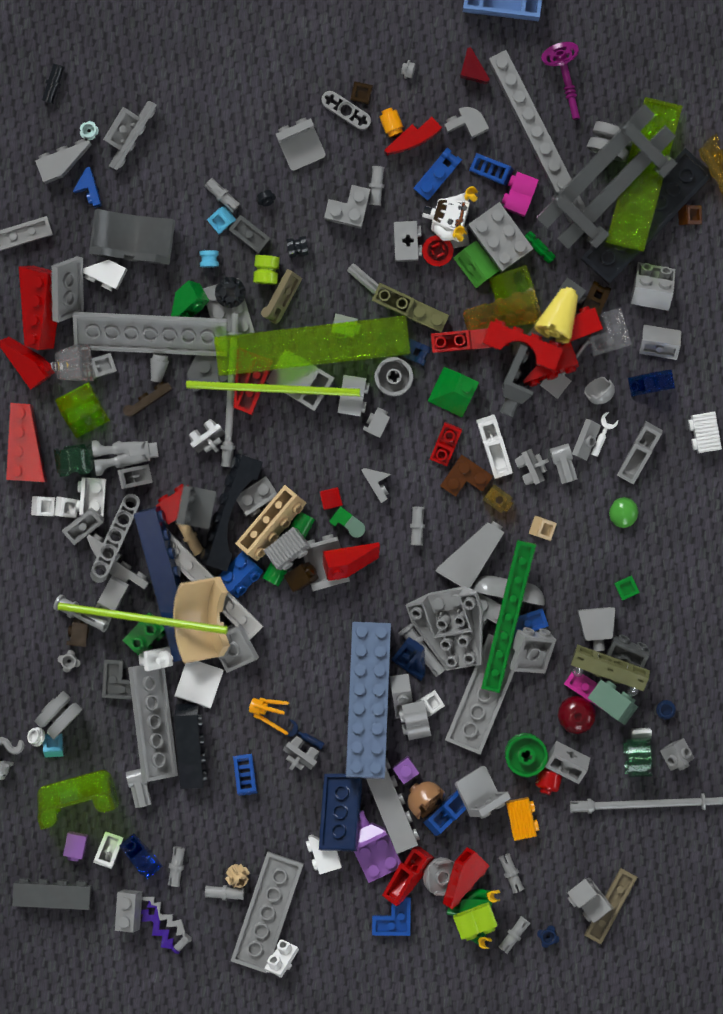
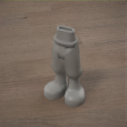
[91,440,159,476]

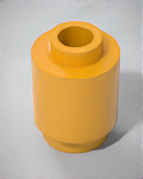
[379,107,403,138]

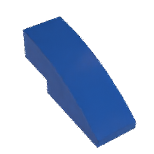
[423,790,466,836]

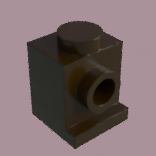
[66,618,89,647]

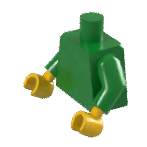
[446,889,500,949]

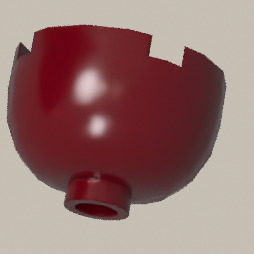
[557,695,596,734]

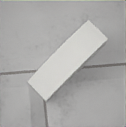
[476,414,513,479]

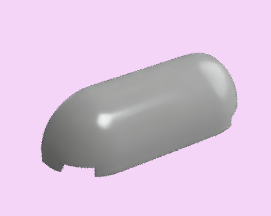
[471,575,545,606]

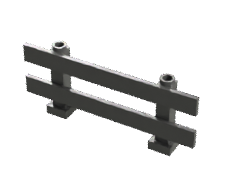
[536,104,677,249]

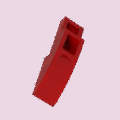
[431,326,510,353]

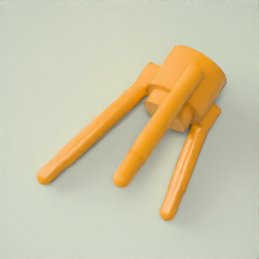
[249,697,289,735]

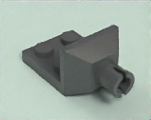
[499,344,534,418]
[176,485,217,529]

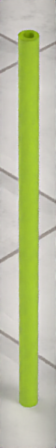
[186,381,360,397]
[58,602,228,634]

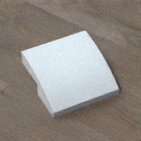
[174,661,224,709]

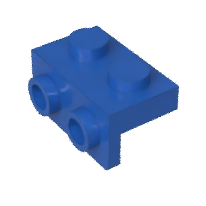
[218,551,264,598]

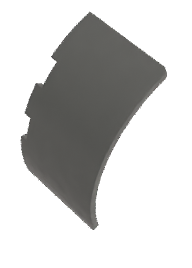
[89,209,175,265]

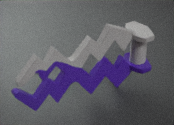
[141,896,192,954]

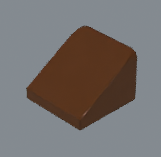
[678,205,702,225]

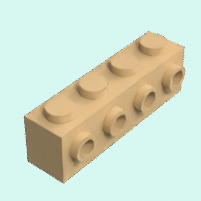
[235,485,306,561]

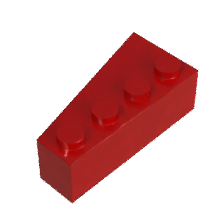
[19,265,57,350]
[6,403,47,482]

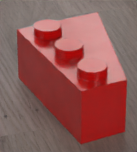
[234,347,273,415]

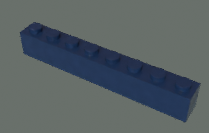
[134,506,182,662]

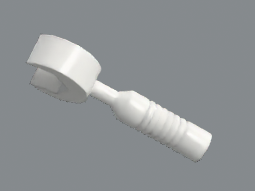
[591,412,618,457]

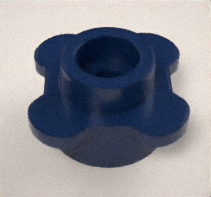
[537,925,559,948]

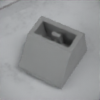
[631,262,675,311]

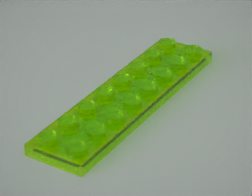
[606,97,683,252]

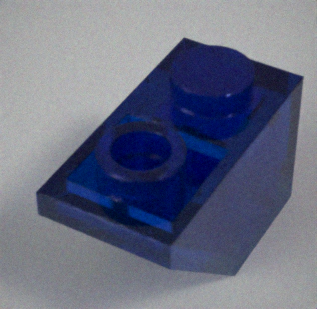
[628,369,675,397]
[119,833,162,878]

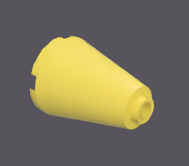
[535,287,578,343]

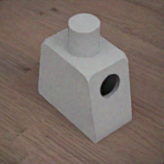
[577,607,615,651]

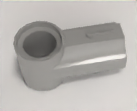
[550,443,578,484]
[126,768,152,808]

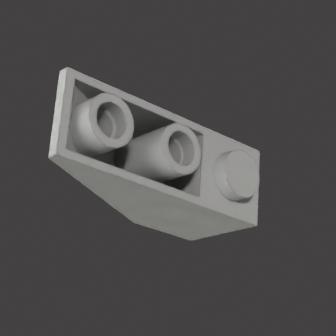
[35,139,92,184]

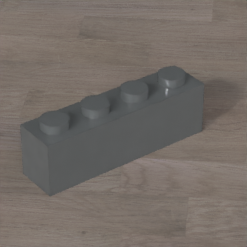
[12,878,92,910]

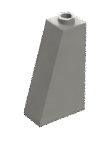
[435,521,504,588]

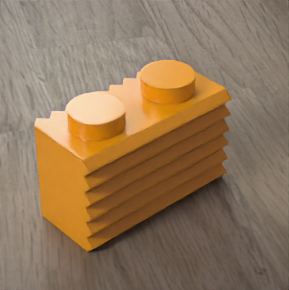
[506,797,539,841]

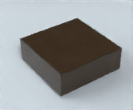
[350,81,373,105]

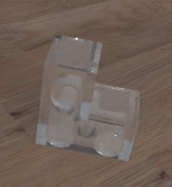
[588,308,632,357]

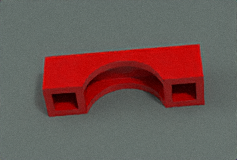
[482,319,563,371]

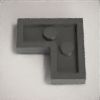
[102,659,132,700]

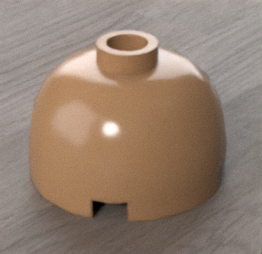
[407,781,445,819]

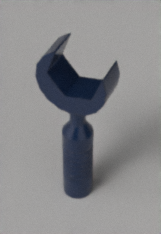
[281,719,324,750]

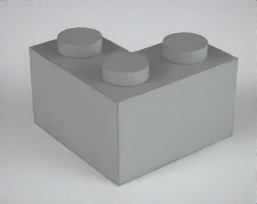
[324,185,371,229]
[567,878,614,923]

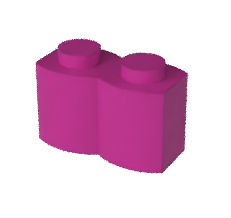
[501,172,539,217]

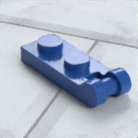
[413,147,462,201]

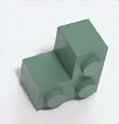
[588,680,638,725]

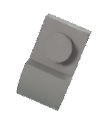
[444,107,489,139]

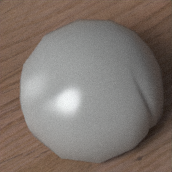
[584,377,615,404]

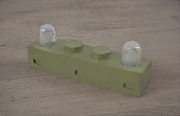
[571,644,650,697]

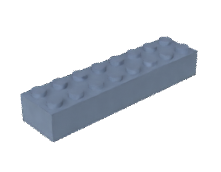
[346,622,391,779]

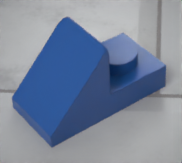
[73,167,102,208]

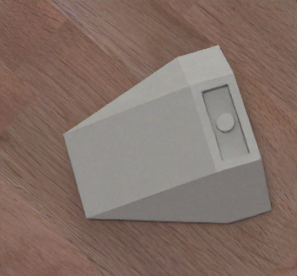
[405,586,483,671]

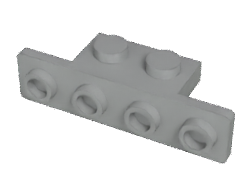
[103,101,157,170]

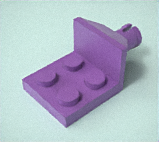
[354,810,402,883]

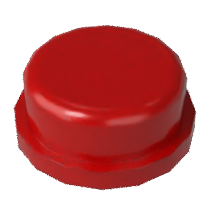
[422,235,454,267]

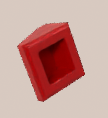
[320,487,343,510]

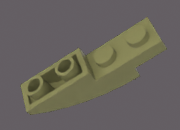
[372,283,449,333]

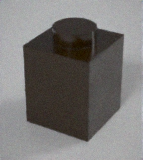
[284,562,319,592]

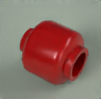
[535,767,562,795]

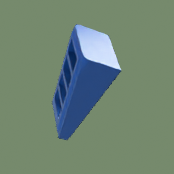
[469,153,513,186]
[233,754,258,796]

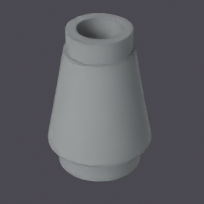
[150,353,169,382]

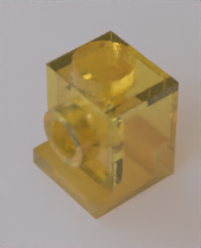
[482,484,513,513]

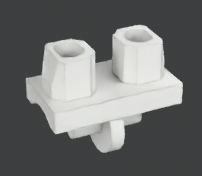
[139,646,173,671]
[264,940,299,978]

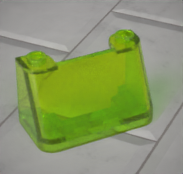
[37,770,119,830]

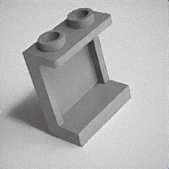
[304,534,350,591]

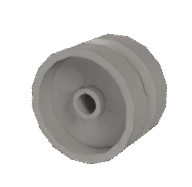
[586,121,633,162]
[34,691,83,740]

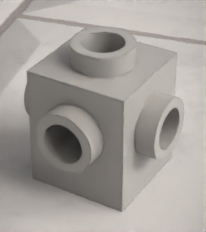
[660,738,694,771]

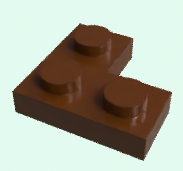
[440,454,493,497]

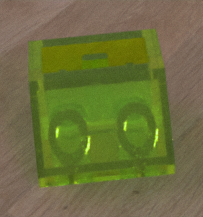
[489,265,538,315]
[55,382,110,438]

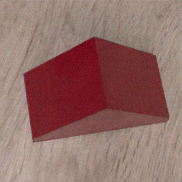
[460,47,490,84]

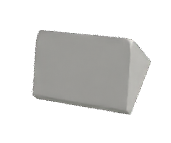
[62,507,104,545]

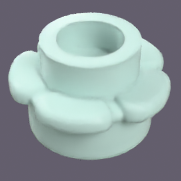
[80,121,99,140]

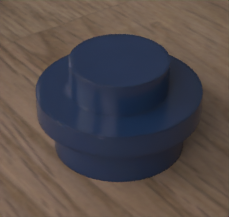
[656,700,676,719]

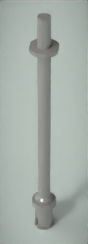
[220,313,243,467]
[570,793,723,814]

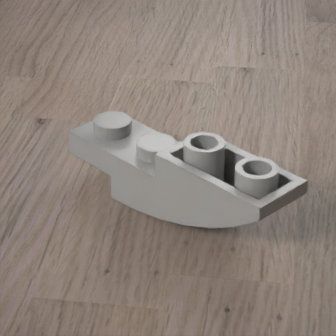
[87,533,150,589]

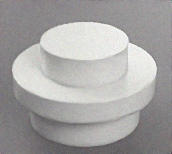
[27,727,45,747]

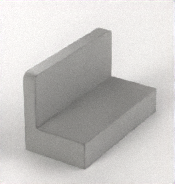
[639,325,681,360]

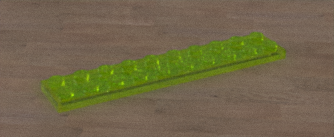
[214,316,411,376]

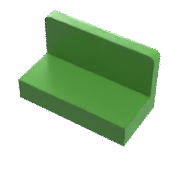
[453,241,499,288]

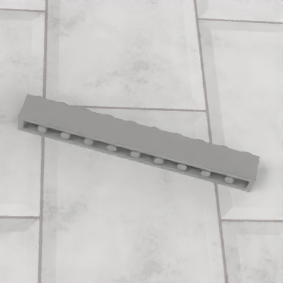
[488,50,586,224]

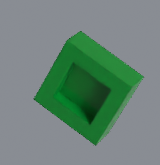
[614,575,640,601]

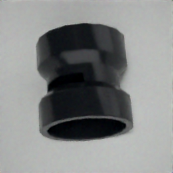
[287,236,309,258]

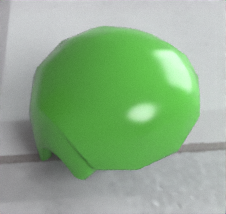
[609,497,638,528]

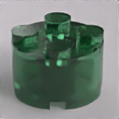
[53,444,95,477]
[623,738,653,777]

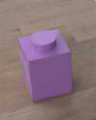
[392,756,419,784]
[63,831,88,861]

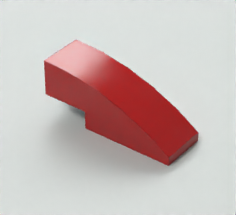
[384,116,442,155]
[382,847,435,906]

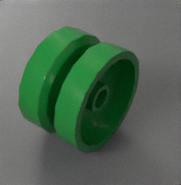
[504,733,548,777]

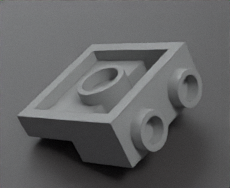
[510,627,557,674]

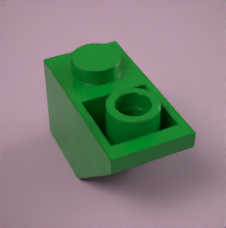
[171,280,210,317]

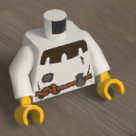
[422,186,478,242]

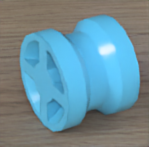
[199,250,219,267]

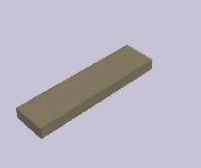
[584,867,638,944]

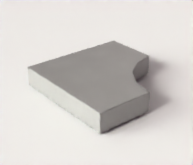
[218,624,259,673]

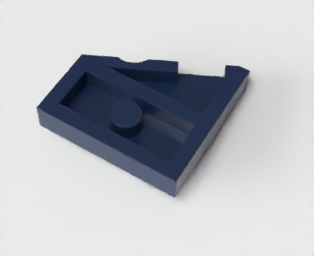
[391,637,425,681]

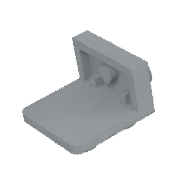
[276,118,326,171]
[455,766,511,819]

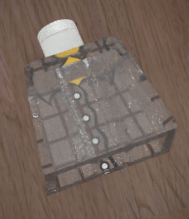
[50,344,94,381]

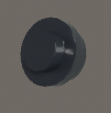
[257,190,276,207]

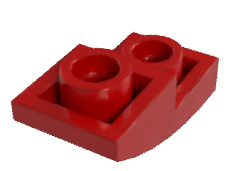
[430,422,462,466]

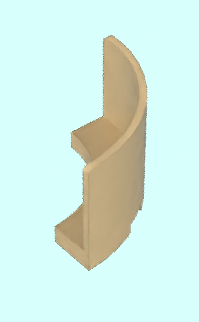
[173,577,230,663]

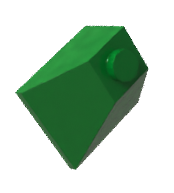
[428,367,479,418]

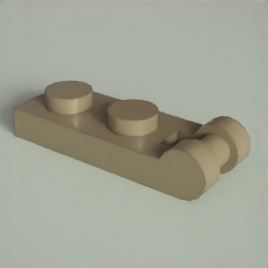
[261,269,303,324]

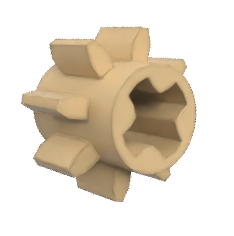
[225,864,250,888]

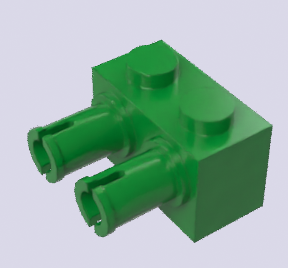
[122,612,166,656]

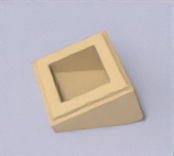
[529,516,557,541]

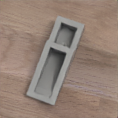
[617,421,663,484]

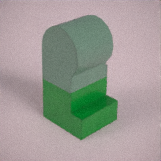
[329,506,365,538]

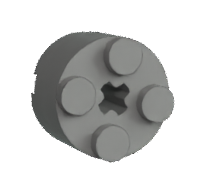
[375,357,413,397]

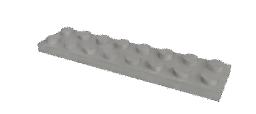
[73,312,228,357]

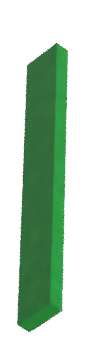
[481,540,536,693]

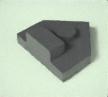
[187,355,228,392]

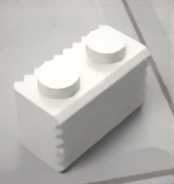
[688,412,722,454]

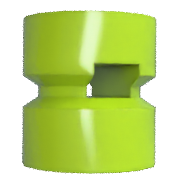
[253,255,280,285]

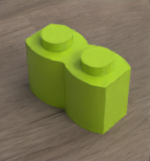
[453,902,498,941]

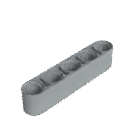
[90,494,140,583]

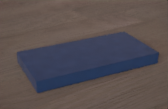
[319,774,362,851]

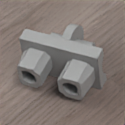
[189,419,225,453]
[515,449,549,485]
[283,736,319,770]

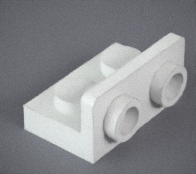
[76,477,106,517]

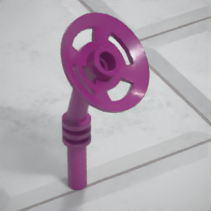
[541,42,580,120]

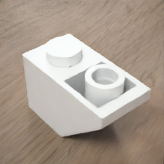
[83,260,127,291]
[306,835,342,874]

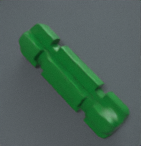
[525,231,556,263]

